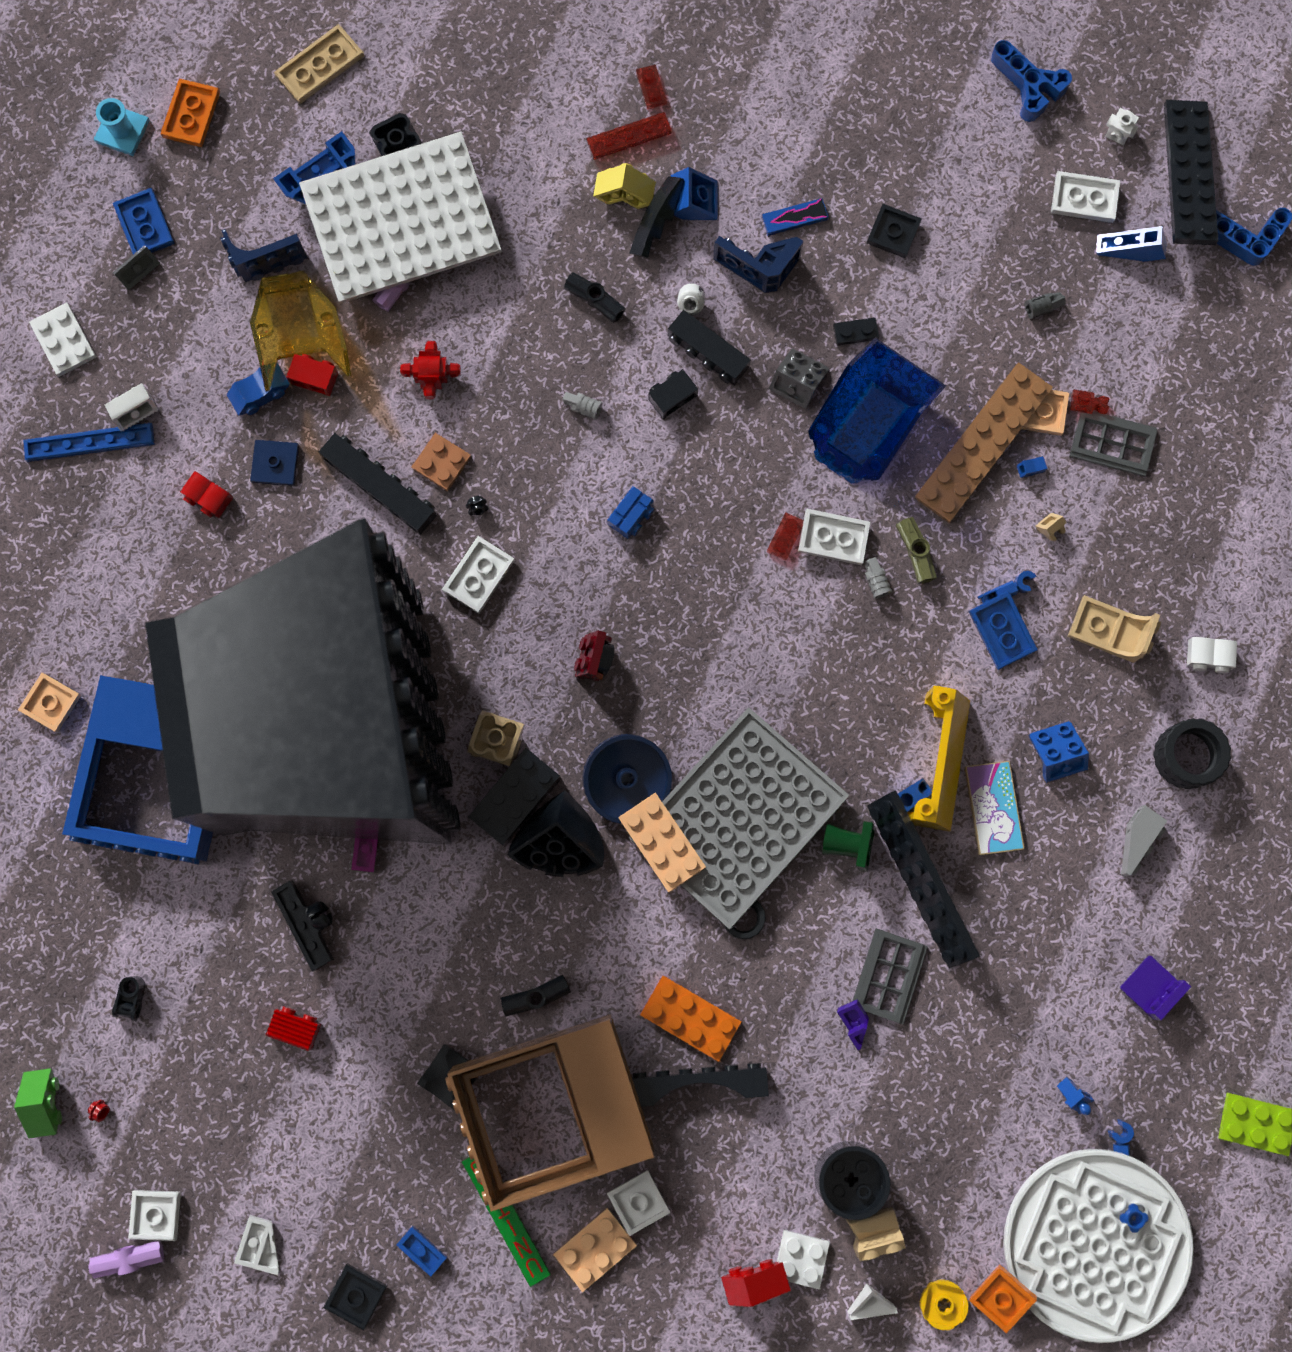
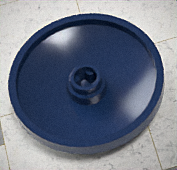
[582,734,672,824]

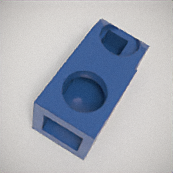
[898,778,932,811]

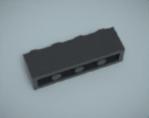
[668,310,751,386]

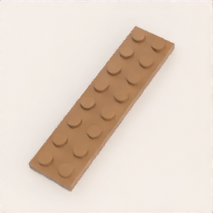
[914,362,1053,523]

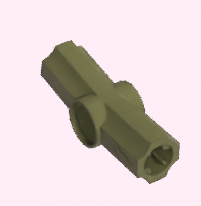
[895,517,937,584]

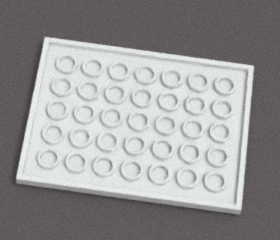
[299,132,502,304]

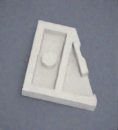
[234,1215,279,1275]

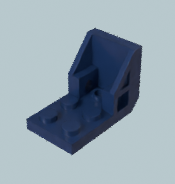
[713,236,804,293]

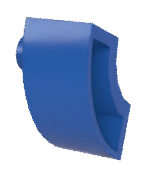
[226,363,290,416]

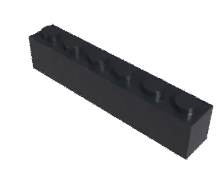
[318,433,437,535]

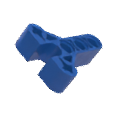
[991,40,1072,122]

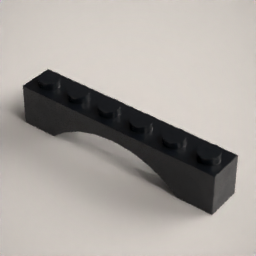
[632,1063,769,1107]

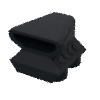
[369,113,422,156]

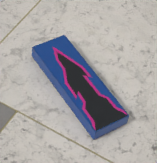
[762,198,828,236]

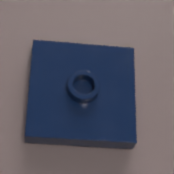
[250,440,299,486]

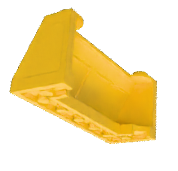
[908,685,970,832]

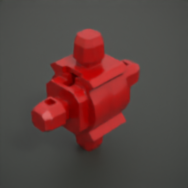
[400,341,461,400]

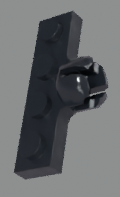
[271,880,334,971]

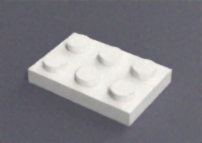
[1051,171,1120,223]
[29,302,96,377]
[798,509,870,565]
[442,536,515,614]

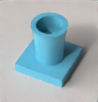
[94,98,150,156]

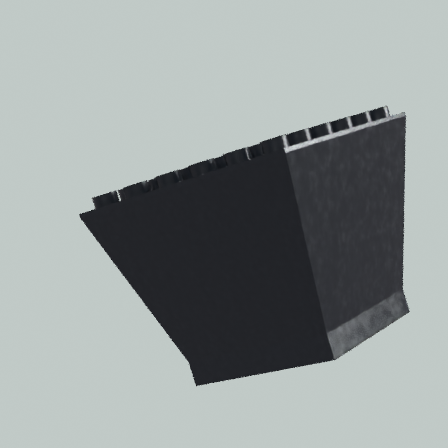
[145,518,461,844]

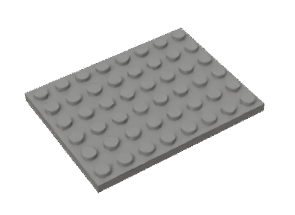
[629,707,849,930]

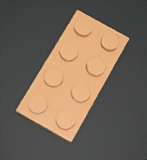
[618,793,706,893]

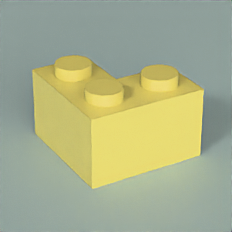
[593,163,656,209]

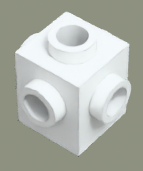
[1105,108,1139,146]

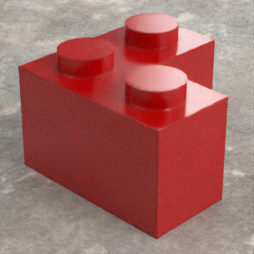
[721,1259,791,1307]

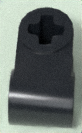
[112,976,145,1022]

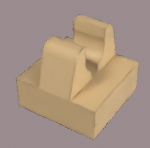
[1035,513,1067,541]

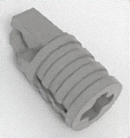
[563,392,603,420]
[864,557,893,599]

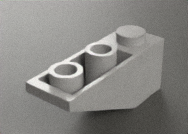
[1121,805,1167,877]

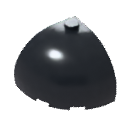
[507,791,604,877]

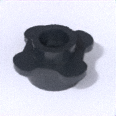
[466,496,489,516]

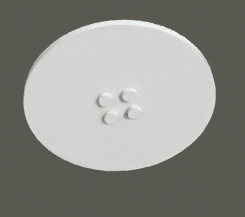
[1004,1149,1194,1343]

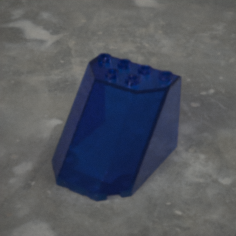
[808,338,946,484]

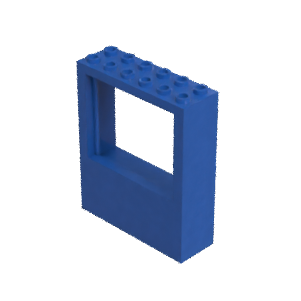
[62,675,213,865]

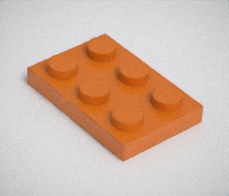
[160,78,220,147]

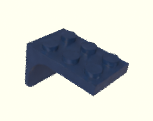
[220,229,308,282]

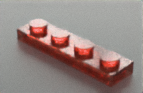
[586,112,672,160]

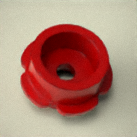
[88,1100,110,1122]

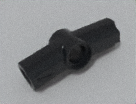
[564,272,625,323]
[500,974,571,1017]

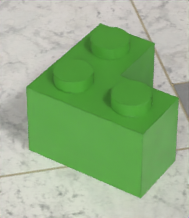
[14,1068,62,1139]

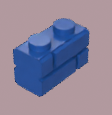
[607,486,655,539]

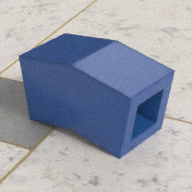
[1017,456,1048,478]

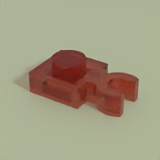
[1071,389,1109,414]

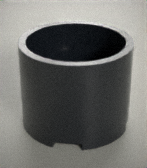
[814,1141,890,1220]

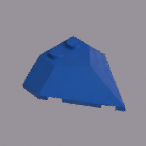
[273,131,356,204]

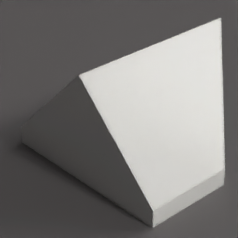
[848,1284,897,1320]

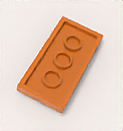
[640,975,741,1062]

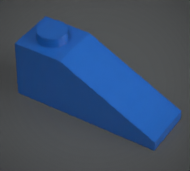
[1096,226,1167,262]

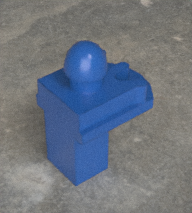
[1057,1077,1094,1115]

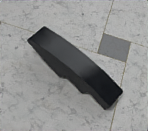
[629,176,684,258]

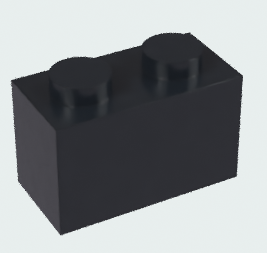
[648,369,698,419]

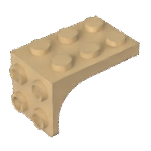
[1067,595,1161,663]

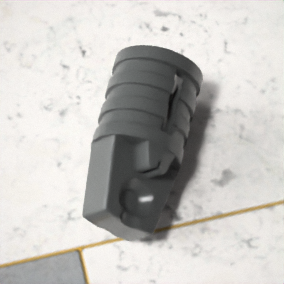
[1024,292,1066,319]

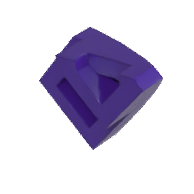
[837,999,869,1050]

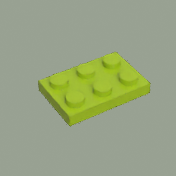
[1218,1093,1292,1156]

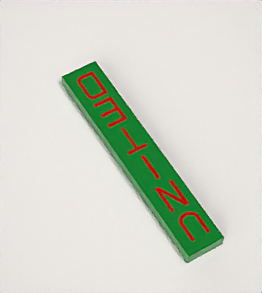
[462,1157,551,1287]

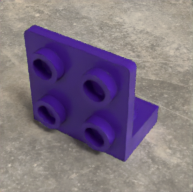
[1120,956,1191,1020]

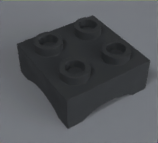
[417,1044,479,1110]

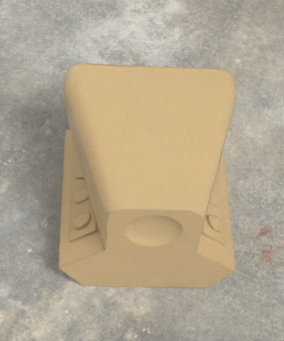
[468,710,524,766]
[846,1207,906,1261]

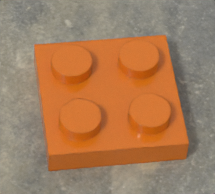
[969,1264,1037,1333]

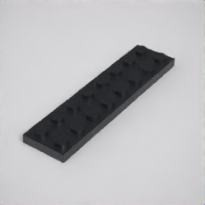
[1164,100,1218,246]
[867,790,980,968]

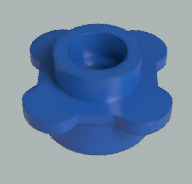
[1120,1203,1148,1233]

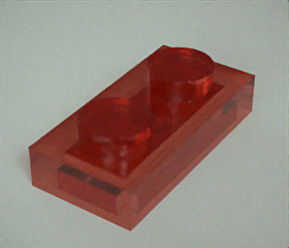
[636,64,667,109]
[767,512,804,560]

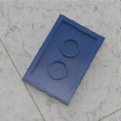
[113,187,175,255]
[968,591,1038,670]

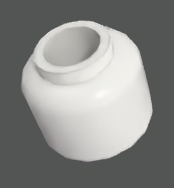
[677,284,705,315]

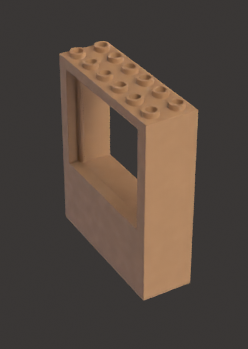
[446,1014,654,1211]

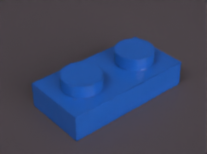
[396,1226,447,1277]

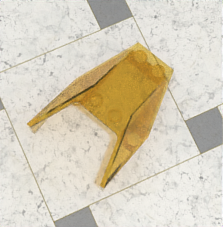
[250,271,351,392]

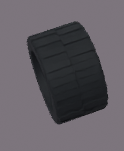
[1153,718,1231,789]

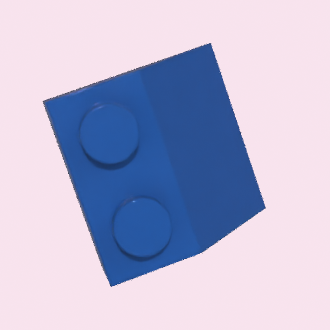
[671,167,718,220]

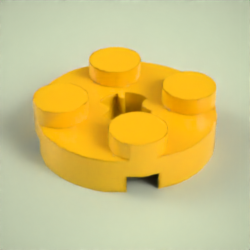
[920,1279,968,1330]

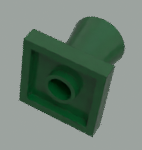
[822,821,875,872]

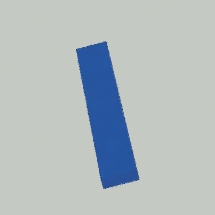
[23,423,155,462]

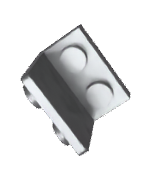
[768,349,829,409]

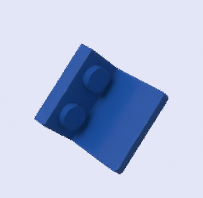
[1029,721,1089,783]

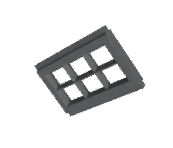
[1069,408,1157,477]
[852,928,928,1025]

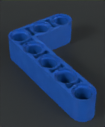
[1216,207,1292,266]

